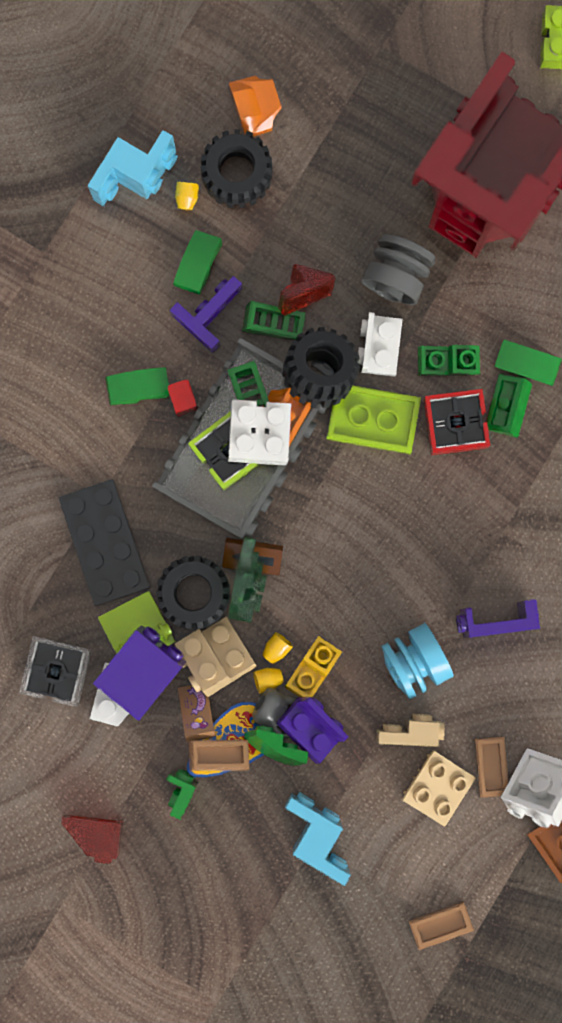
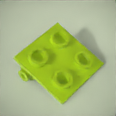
[97,591,176,654]

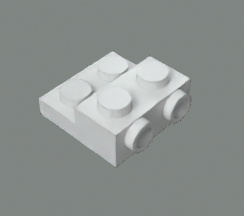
[501,748,562,828]

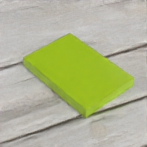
[326,385,421,455]

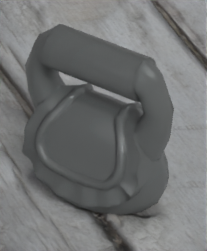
[252,688,296,739]

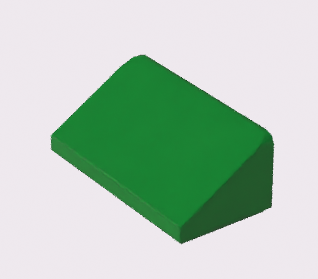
[486,374,532,437]

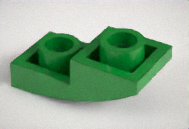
[173,230,222,295]
[494,340,562,386]
[418,345,480,376]
[105,367,170,405]
[244,726,308,766]

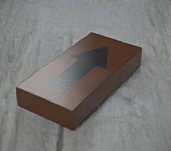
[222,538,283,575]

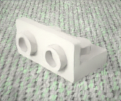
[358,312,403,377]

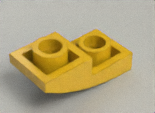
[285,636,342,698]

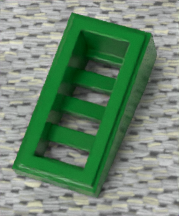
[242,301,306,340]
[227,360,269,407]

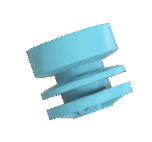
[381,623,454,700]

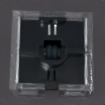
[19,636,92,707]

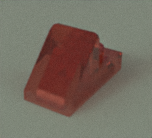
[278,264,336,316]

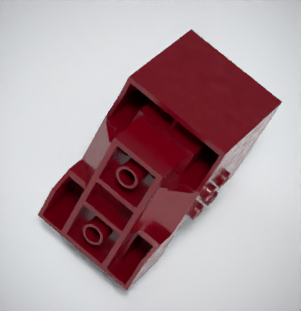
[412,52,562,258]

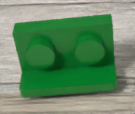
[166,768,199,820]

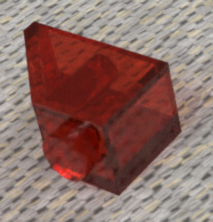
[61,815,123,863]

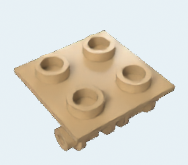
[401,750,476,827]

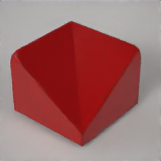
[168,379,198,416]

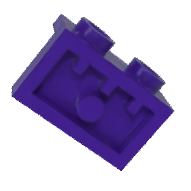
[276,697,348,764]

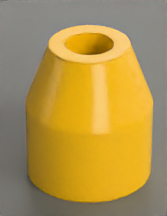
[175,182,199,210]
[262,632,293,664]
[253,668,284,694]

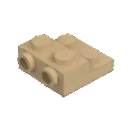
[175,617,257,697]
[376,714,445,747]

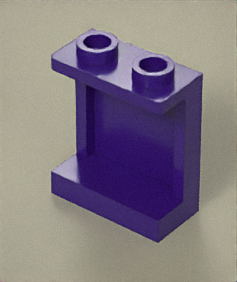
[456,599,540,638]
[93,625,186,721]

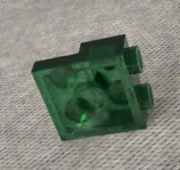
[228,537,267,623]

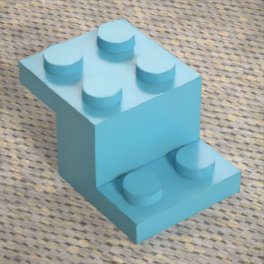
[88,130,177,206]
[285,792,351,886]

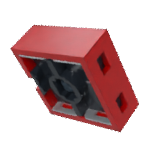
[423,389,490,456]

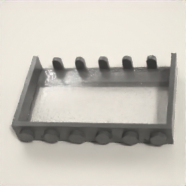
[152,338,327,540]

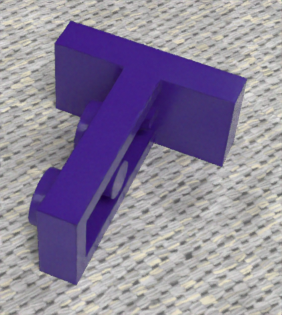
[170,276,242,354]

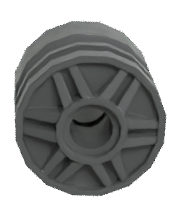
[361,234,436,305]

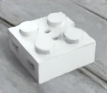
[228,400,291,465]

